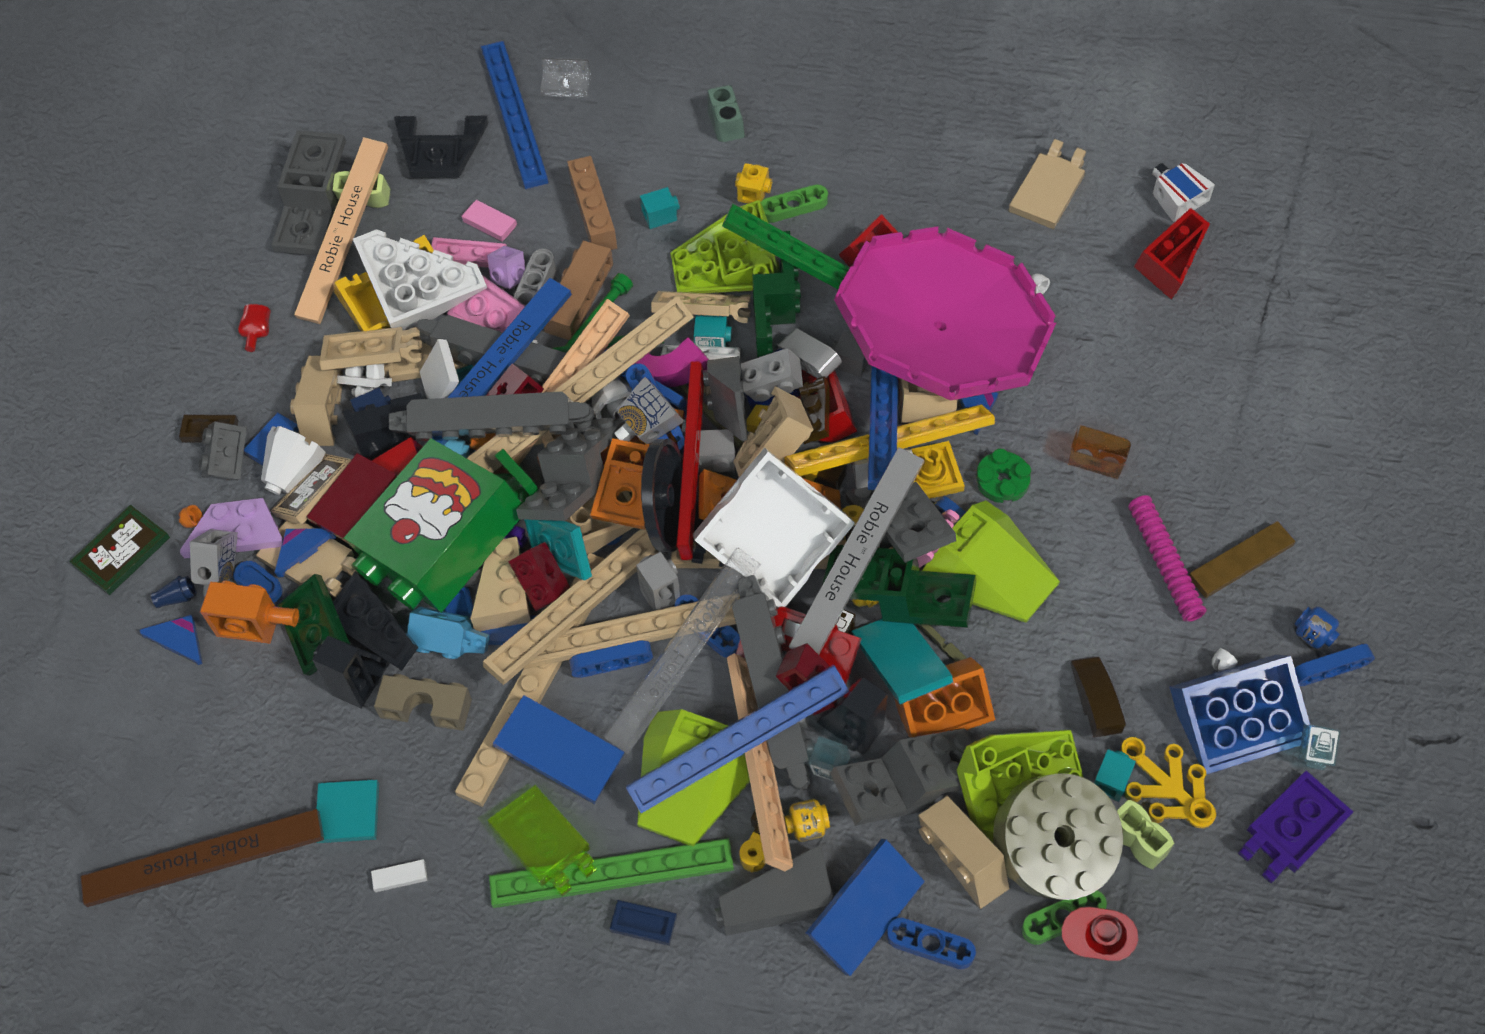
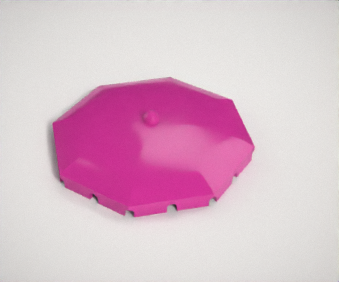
[834,226,1056,400]

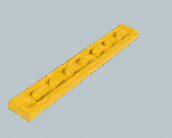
[784,404,995,476]

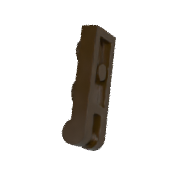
[799,376,830,444]

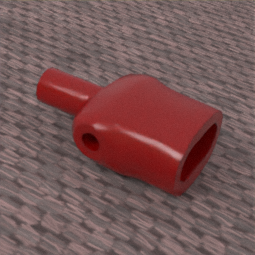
[238,304,271,352]

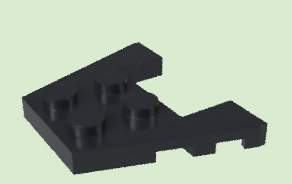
[394,116,488,178]

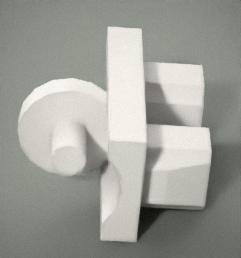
[337,364,392,398]

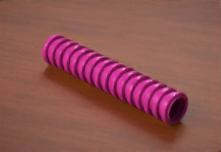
[1128,495,1207,622]

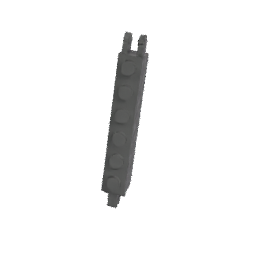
[417,315,566,386]
[389,392,595,441]
[732,575,816,791]

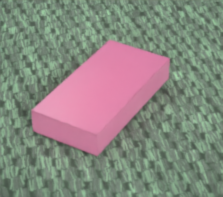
[462,200,517,242]

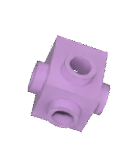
[487,246,525,289]

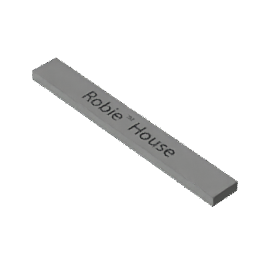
[789,447,924,654]

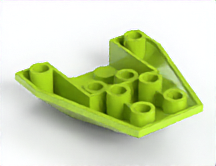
[670,200,781,293]
[922,500,1060,623]
[637,709,750,847]
[957,730,1084,844]

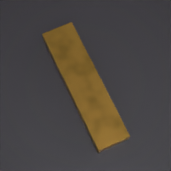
[1189,521,1296,598]

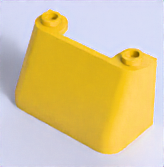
[334,235,434,331]

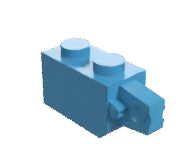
[407,607,490,659]

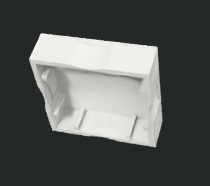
[693,447,855,608]

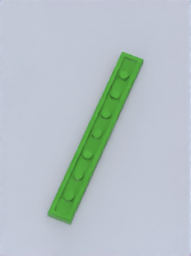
[489,838,734,908]

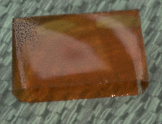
[1068,425,1131,479]

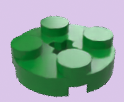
[976,449,1031,503]

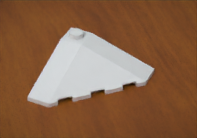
[353,229,487,330]

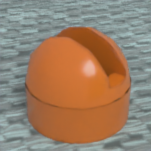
[179,505,203,528]

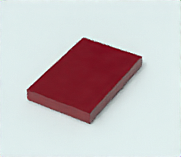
[307,453,397,543]

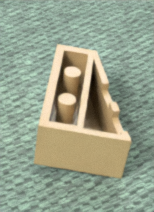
[290,356,344,446]
[733,386,813,477]
[471,537,531,631]
[918,796,1009,909]

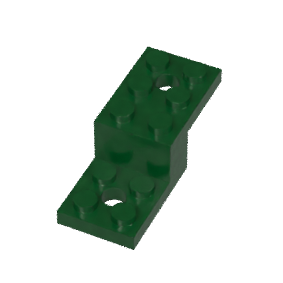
[752,231,800,358]
[822,545,976,628]

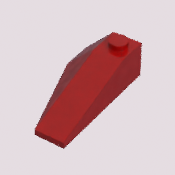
[795,369,857,443]

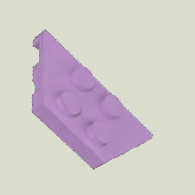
[180,498,283,559]

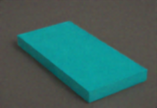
[852,619,953,704]

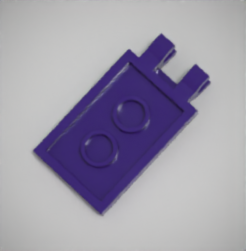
[1238,771,1353,883]

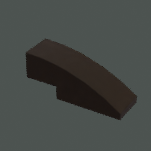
[1070,657,1126,738]

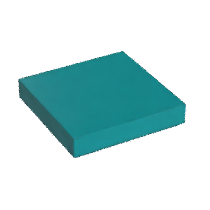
[316,780,379,843]

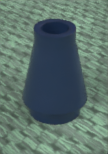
[151,576,196,608]

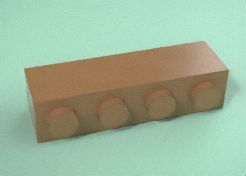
[567,156,617,250]
[544,240,613,340]

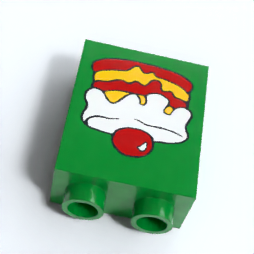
[344,438,522,613]

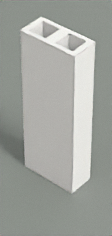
[371,859,428,892]

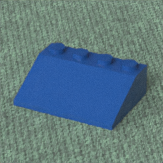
[1169,654,1315,774]

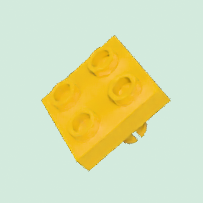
[912,441,965,499]

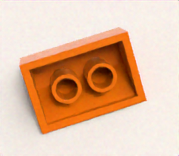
[894,657,995,738]

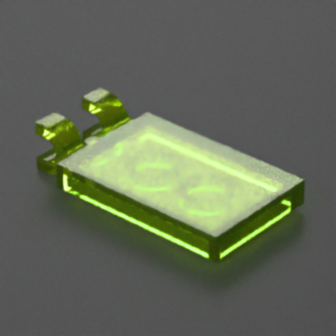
[487,785,596,897]

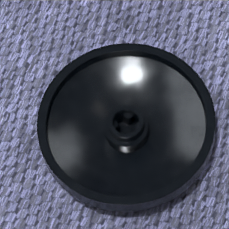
[641,439,683,552]

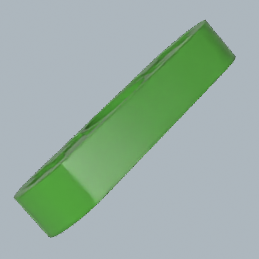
[761,185,828,223]
[1022,890,1107,945]

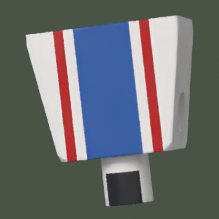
[1152,163,1215,222]

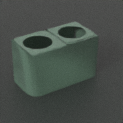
[708,85,745,142]

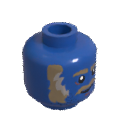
[1295,606,1340,649]

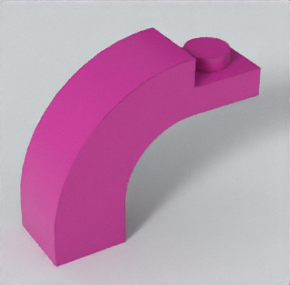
[635,337,709,387]

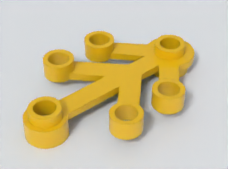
[1120,737,1216,828]

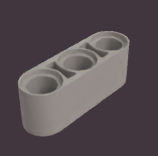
[514,249,556,306]
[776,328,842,378]

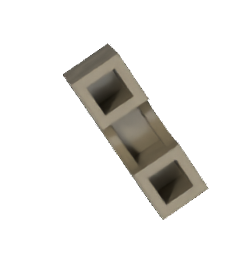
[374,674,472,731]

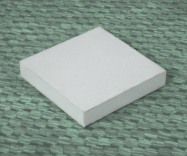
[420,339,459,399]

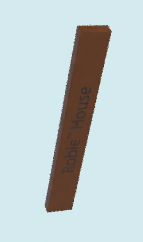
[81,809,324,907]

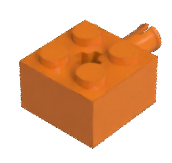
[200,581,299,644]

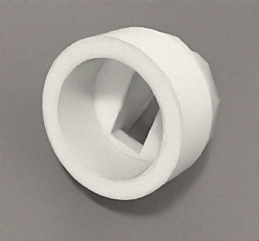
[1031,274,1050,295]
[1212,648,1238,672]

